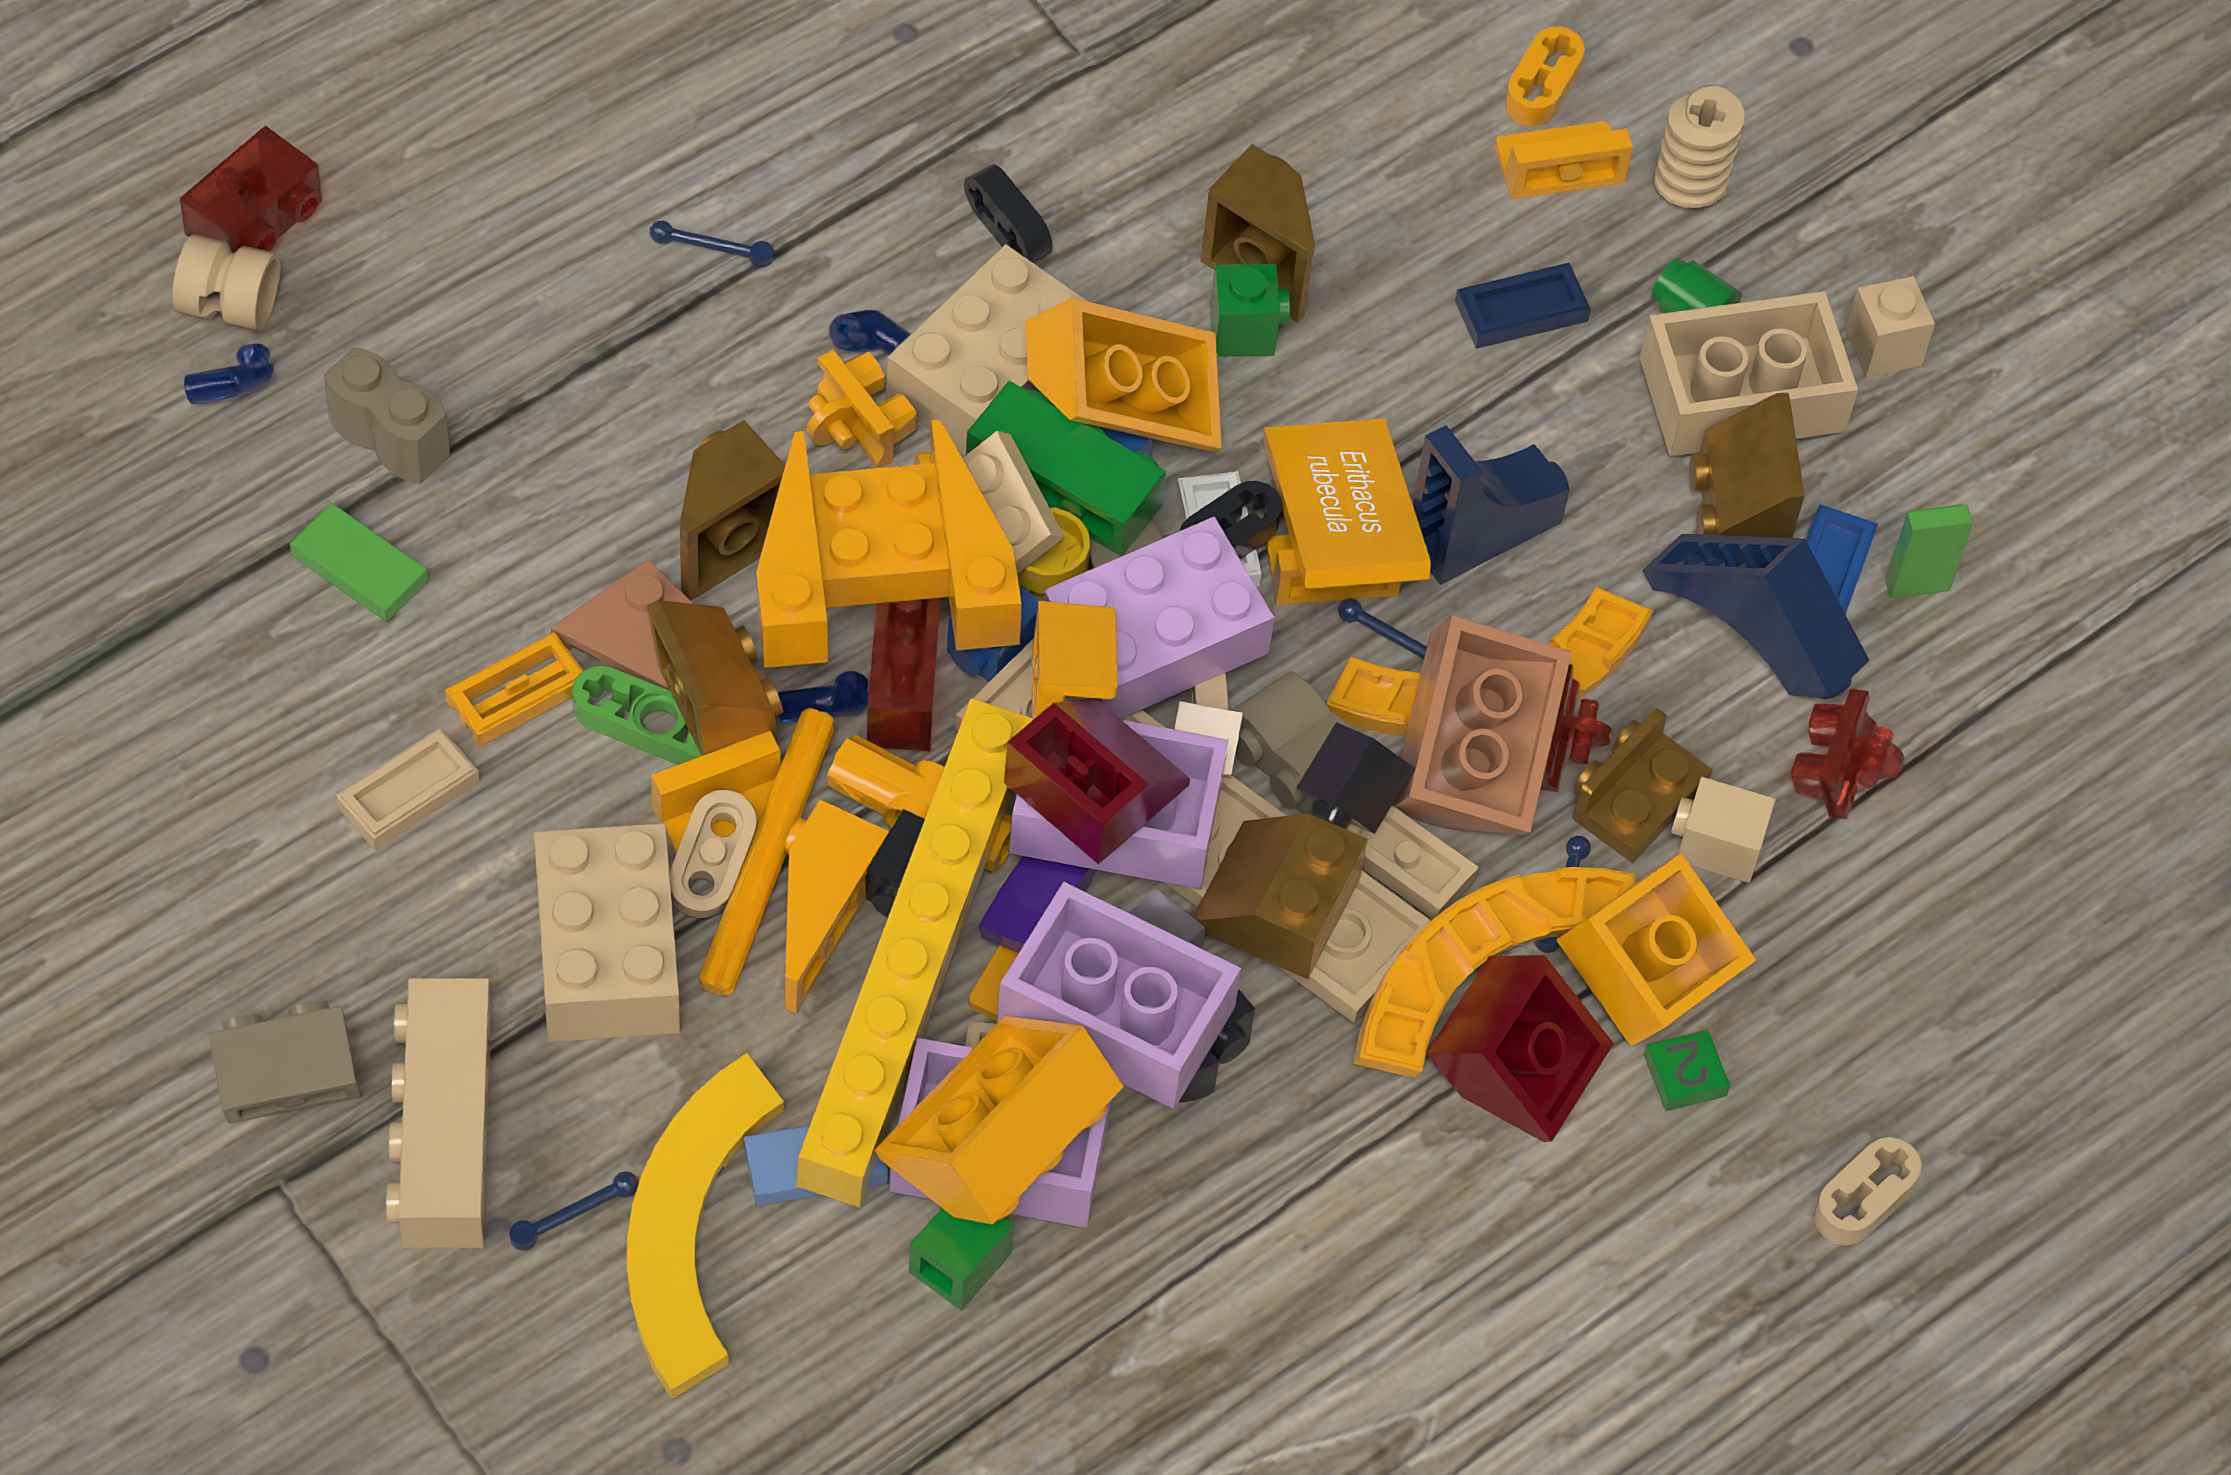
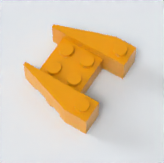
[756,419,1021,668]

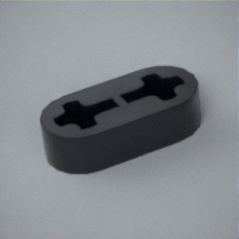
[964,164,1053,263]
[1180,481,1282,560]

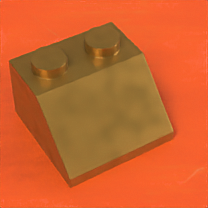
[1200,144,1315,323]
[1689,393,1805,538]
[680,420,785,601]
[647,600,783,756]
[1193,813,1368,979]

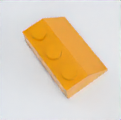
[1025,298,1222,452]
[874,1015,1124,1224]

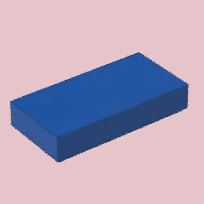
[1806,504,1878,615]

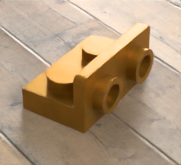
[1572,708,1713,864]

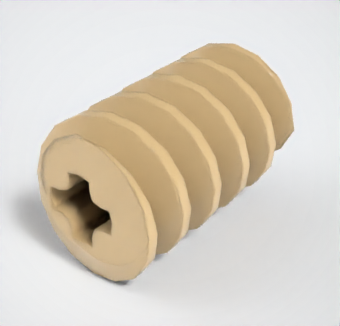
[1654,84,1745,208]

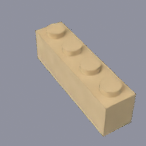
[386,978,491,1248]

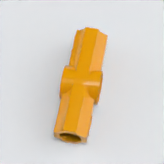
[827,734,1012,873]

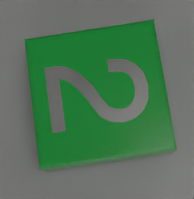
[1644,1030,1730,1111]

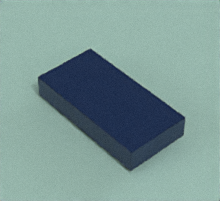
[1455,262,1591,349]

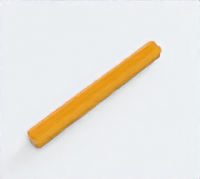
[699,708,834,996]

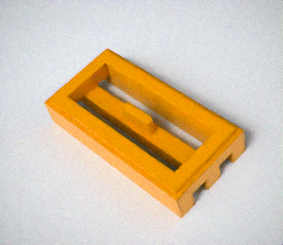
[445,632,583,747]

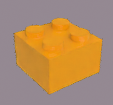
[1556,853,1756,1047]

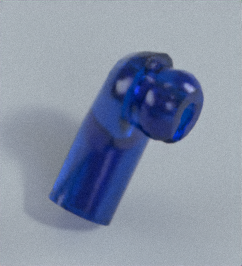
[829,310,911,355]
[184,343,275,405]
[778,671,871,723]

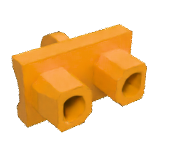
[806,350,917,468]

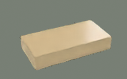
[335,727,480,850]

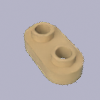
[669,790,756,918]

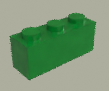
[966,380,1166,557]

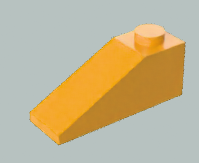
[784,800,889,1014]

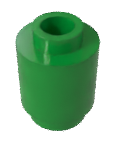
[1651,257,1742,313]

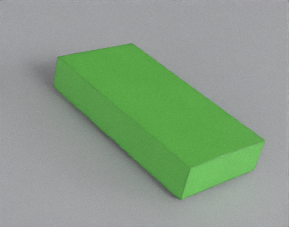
[290,503,428,622]
[1885,504,1973,598]

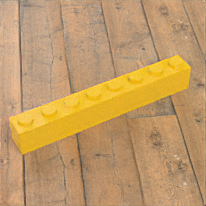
[796,698,1033,1207]

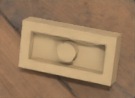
[963,431,1065,573]
[1347,805,1479,919]

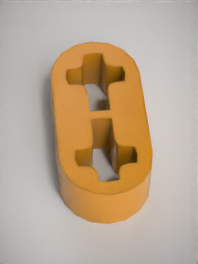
[1505,26,1585,127]

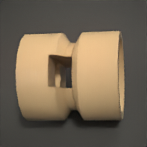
[172,234,281,331]

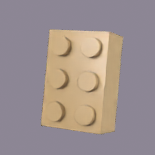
[886,244,1089,456]
[1639,291,1858,457]
[534,823,680,1042]

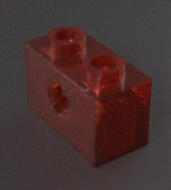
[180,125,322,253]

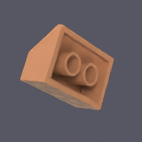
[1393,615,1572,835]

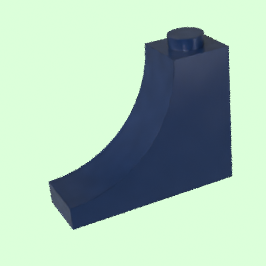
[1413,425,1570,585]
[1642,534,1870,699]

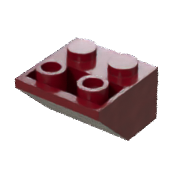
[1004,698,1190,865]

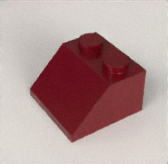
[1426,955,1614,1142]

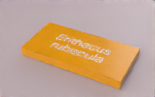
[1264,418,1431,589]

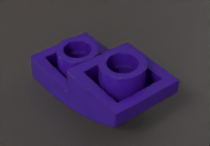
[978,856,1097,953]

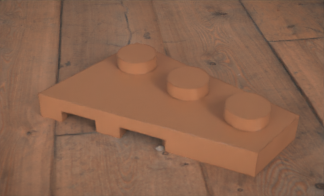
[551,559,766,691]

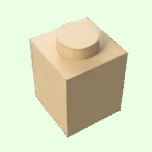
[1845,276,1935,378]
[1671,776,1775,883]

